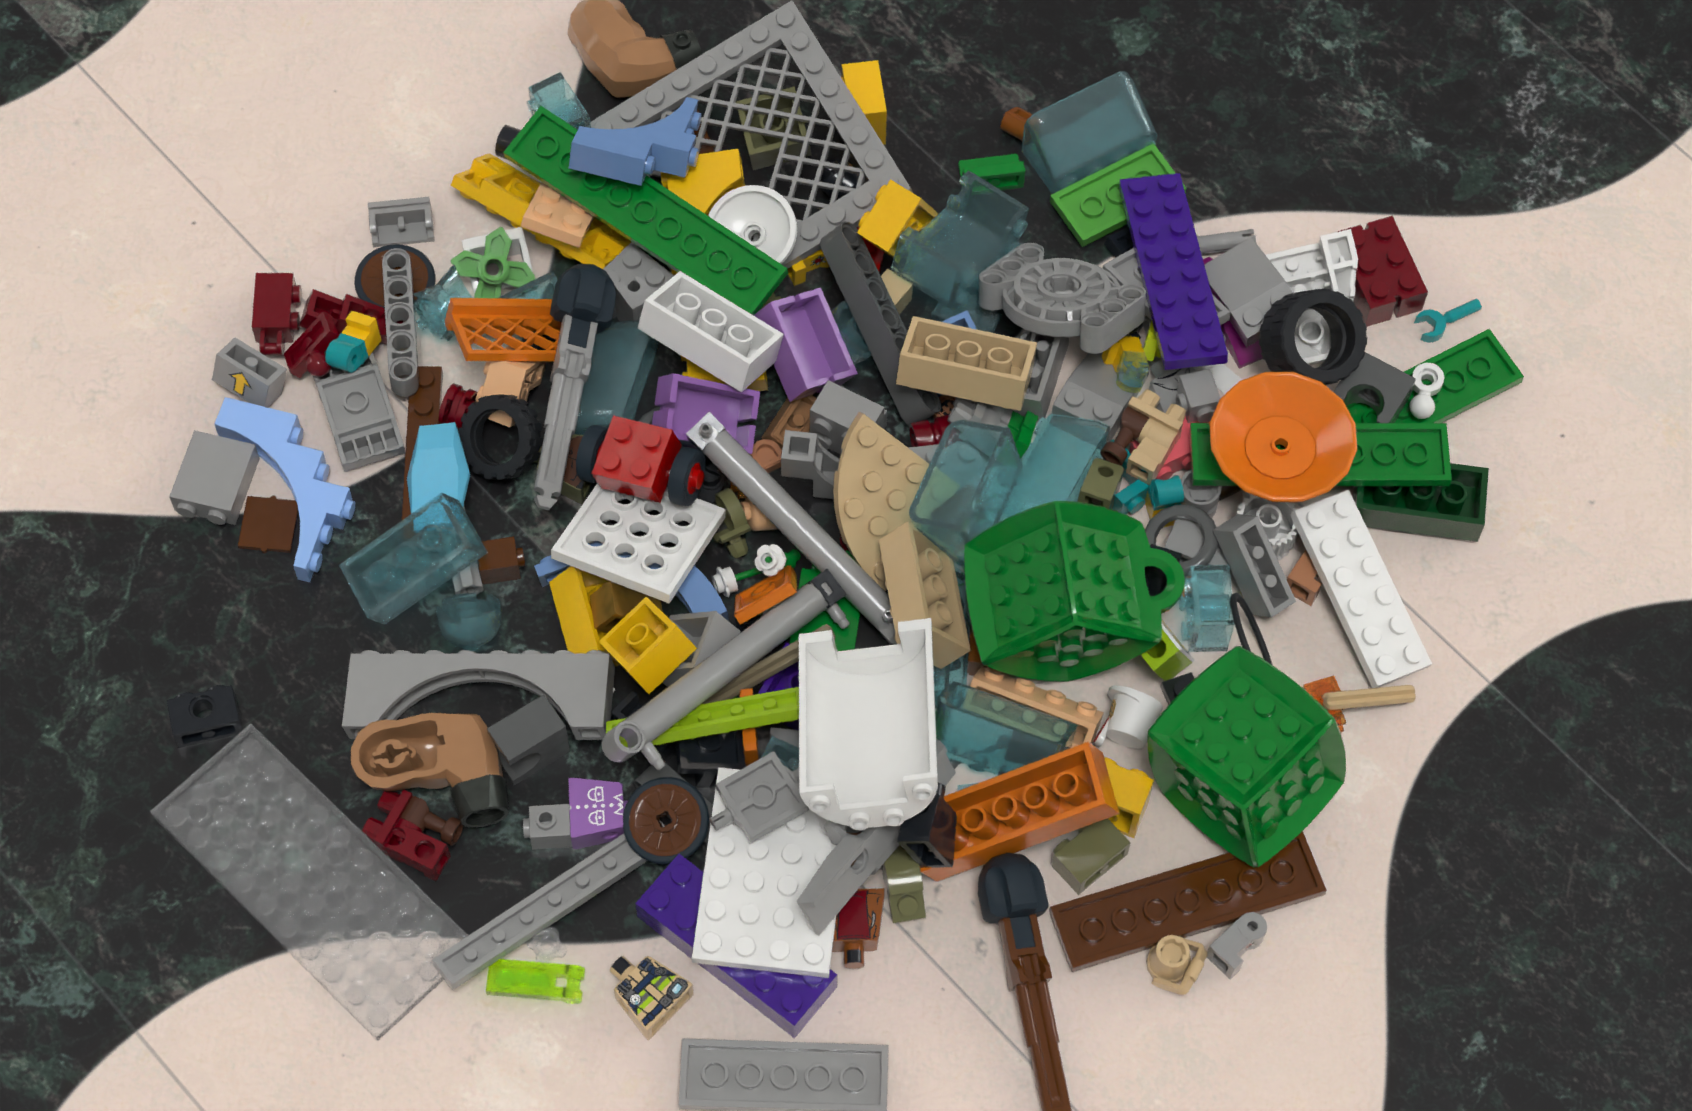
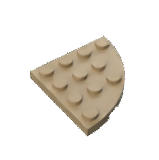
[833,412,959,591]

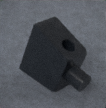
[897,783,957,868]

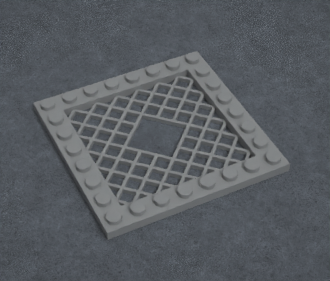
[584,0,913,276]

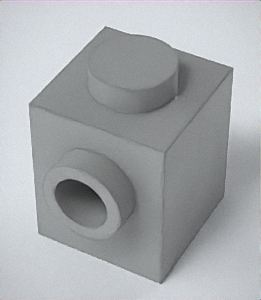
[1176,369,1220,423]
[523,804,572,849]

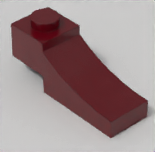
[299,289,404,344]

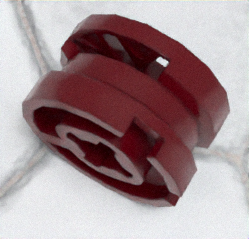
[438,383,478,429]

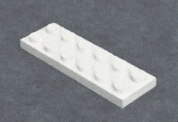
[1290,490,1432,688]

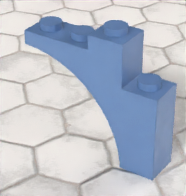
[569,97,701,186]

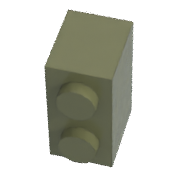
[1052,818,1131,895]

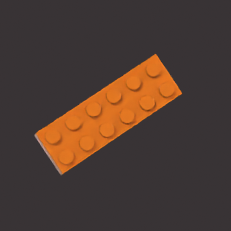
[919,741,1119,882]

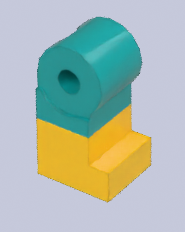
[325,311,382,373]
[1145,475,1184,528]

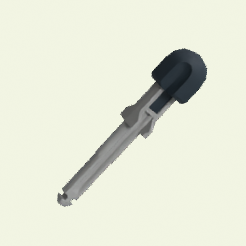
[534,264,616,510]

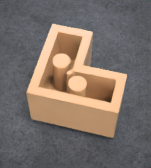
[476,346,547,427]

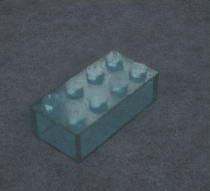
[339,493,488,625]

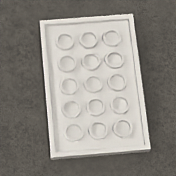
[692,767,847,978]

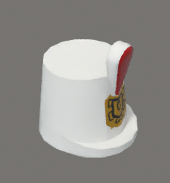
[1094,686,1163,749]

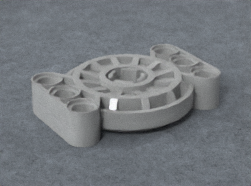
[979,243,1146,354]

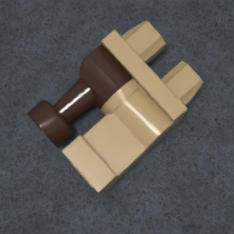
[1100,389,1186,485]

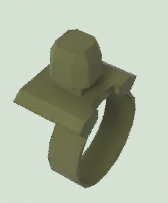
[712,488,751,558]

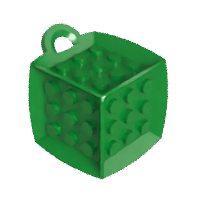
[964,501,1185,681]
[1148,646,1346,868]

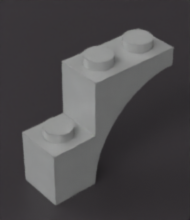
[781,430,840,499]

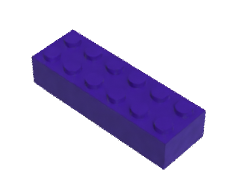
[635,854,837,1039]

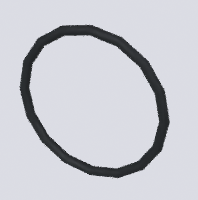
[1230,593,1273,665]

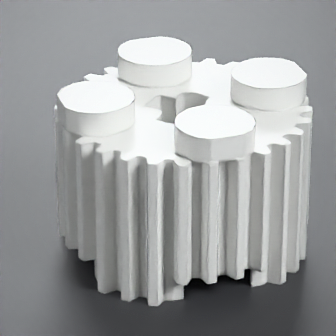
[1236,494,1298,560]

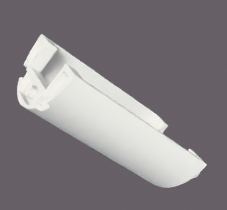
[799,618,938,830]

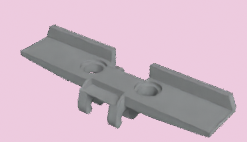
[796,739,956,935]

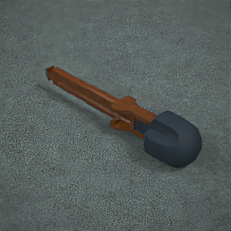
[978,853,1072,1111]

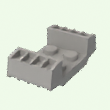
[313,352,405,472]

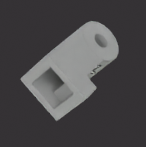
[1207,912,1267,980]

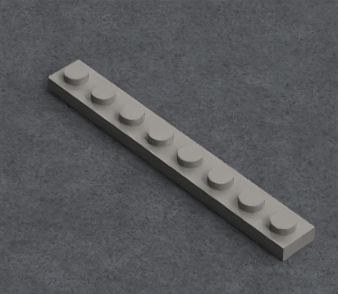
[432,820,665,990]

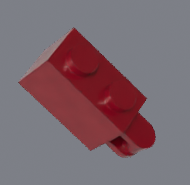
[252,273,302,356]

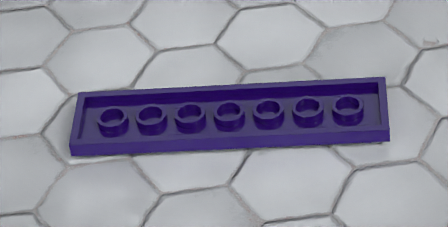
[1119,173,1228,370]

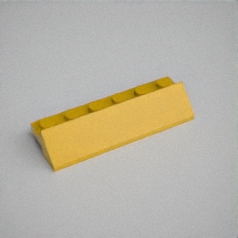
[450,153,637,269]

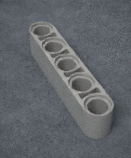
[382,248,419,397]

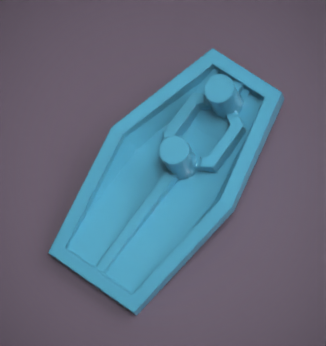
[407,422,471,530]

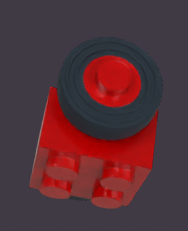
[576,415,705,506]

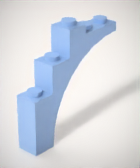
[214,397,355,582]

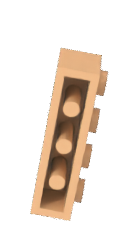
[963,666,1104,748]

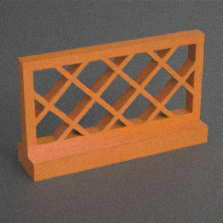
[444,298,562,361]

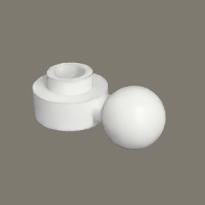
[1410,363,1444,419]

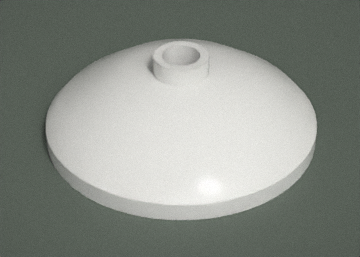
[708,185,797,264]

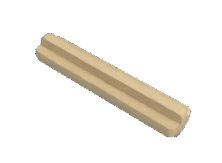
[1322,685,1416,710]

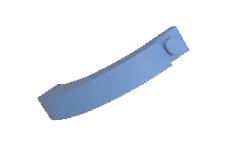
[534,541,729,621]

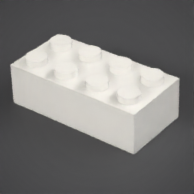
[638,271,784,392]

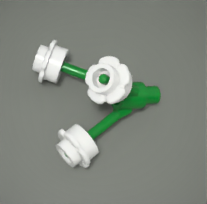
[712,544,801,615]

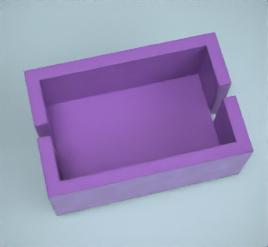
[754,288,858,402]
[652,373,760,454]

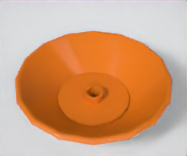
[1209,372,1357,502]

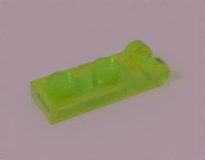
[486,959,585,1004]

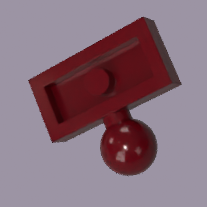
[284,311,339,378]

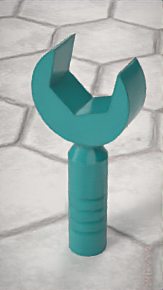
[1414,298,1482,343]

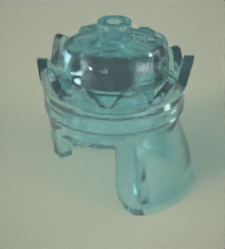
[413,264,472,341]

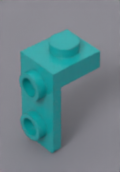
[1111,439,1149,514]

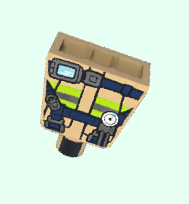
[610,956,694,1041]

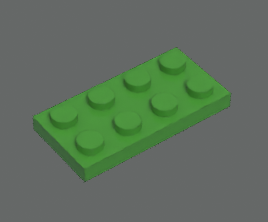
[1050,143,1186,247]

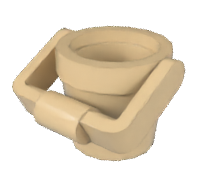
[1146,935,1208,995]

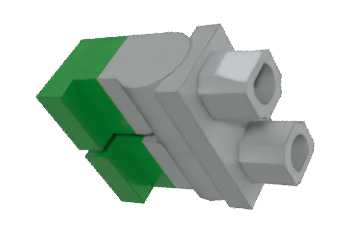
[947,397,1039,469]

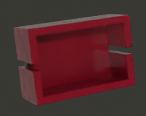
[1337,216,1428,327]

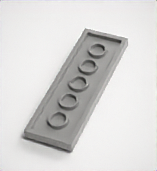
[679,1038,888,1111]

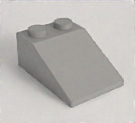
[1204,237,1293,347]
[1050,352,1149,447]

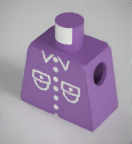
[568,778,628,849]

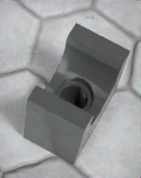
[1334,352,1416,423]
[487,694,570,785]

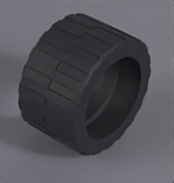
[1259,289,1368,385]

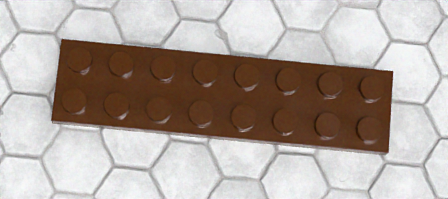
[1050,831,1327,972]

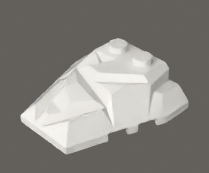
[1266,229,1358,365]

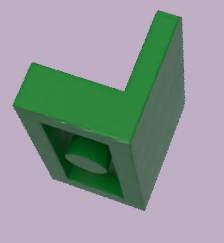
[958,154,1025,195]

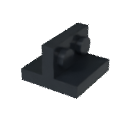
[675,730,746,787]

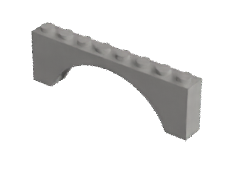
[342,650,615,740]

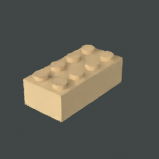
[896,316,1037,411]
[879,521,971,669]

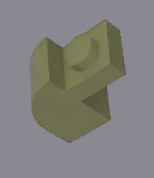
[882,845,926,923]

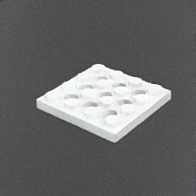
[551,483,726,603]

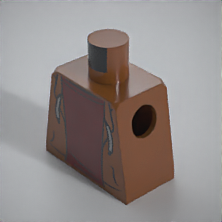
[832,888,885,969]

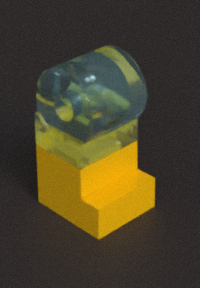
[1101,336,1149,393]

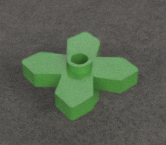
[451,227,535,298]

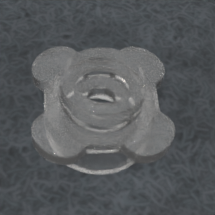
[527,927,567,966]

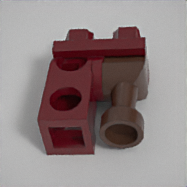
[362,789,464,881]

